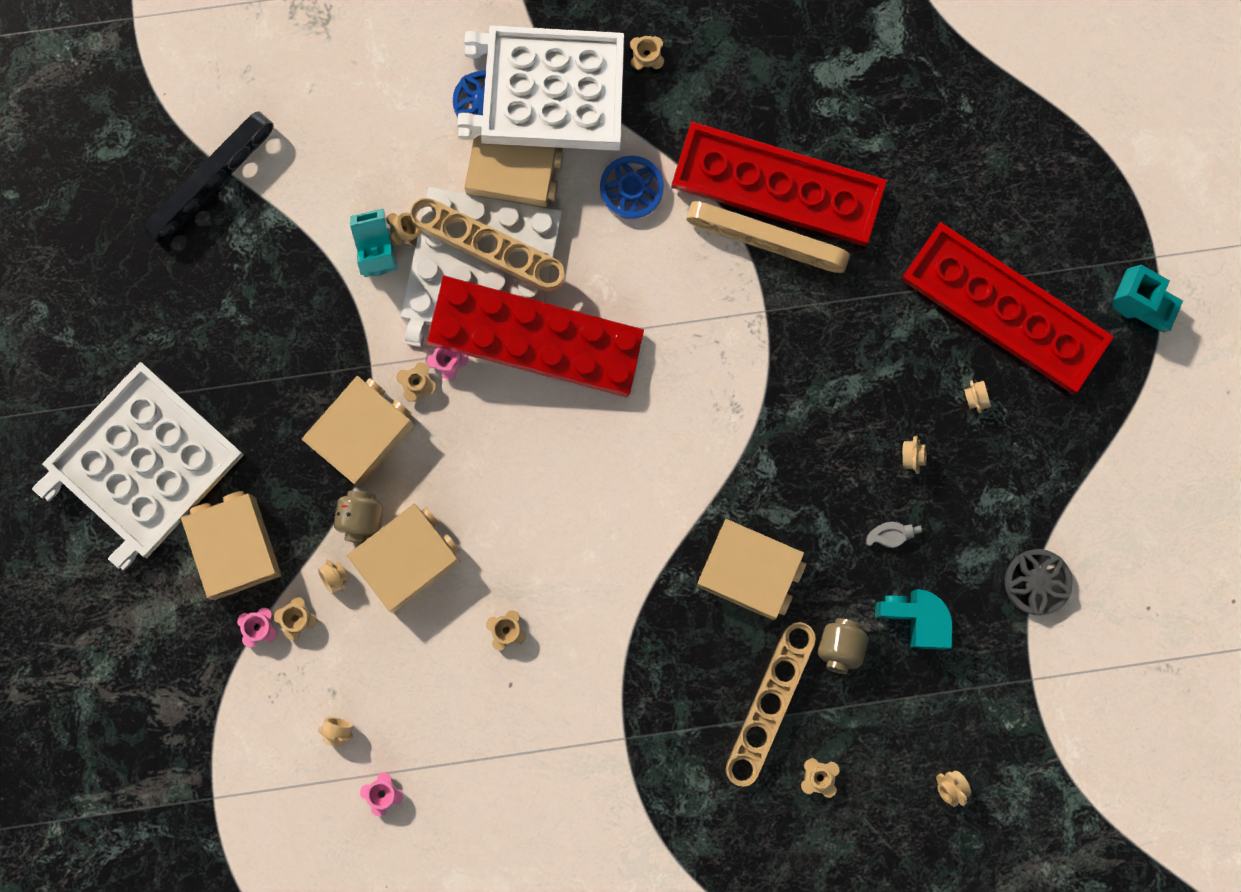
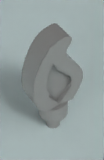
[866,522,922,548]

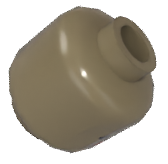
[334,491,383,543]
[818,618,869,674]

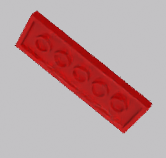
[671,121,887,247]
[901,222,1114,395]
[426,275,644,397]

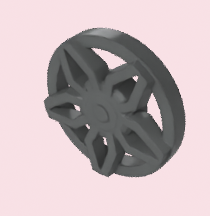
[1005,549,1072,615]

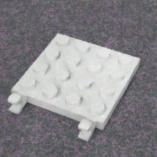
[457,26,624,151]
[401,187,562,347]
[32,362,244,570]

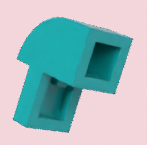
[350,208,398,277]
[1112,264,1183,333]
[875,589,952,650]

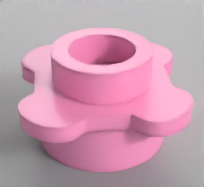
[427,348,469,380]
[237,608,277,647]
[360,773,403,816]

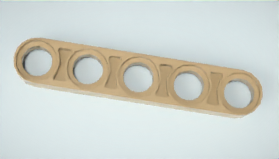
[410,198,565,292]
[686,201,850,273]
[726,622,816,787]

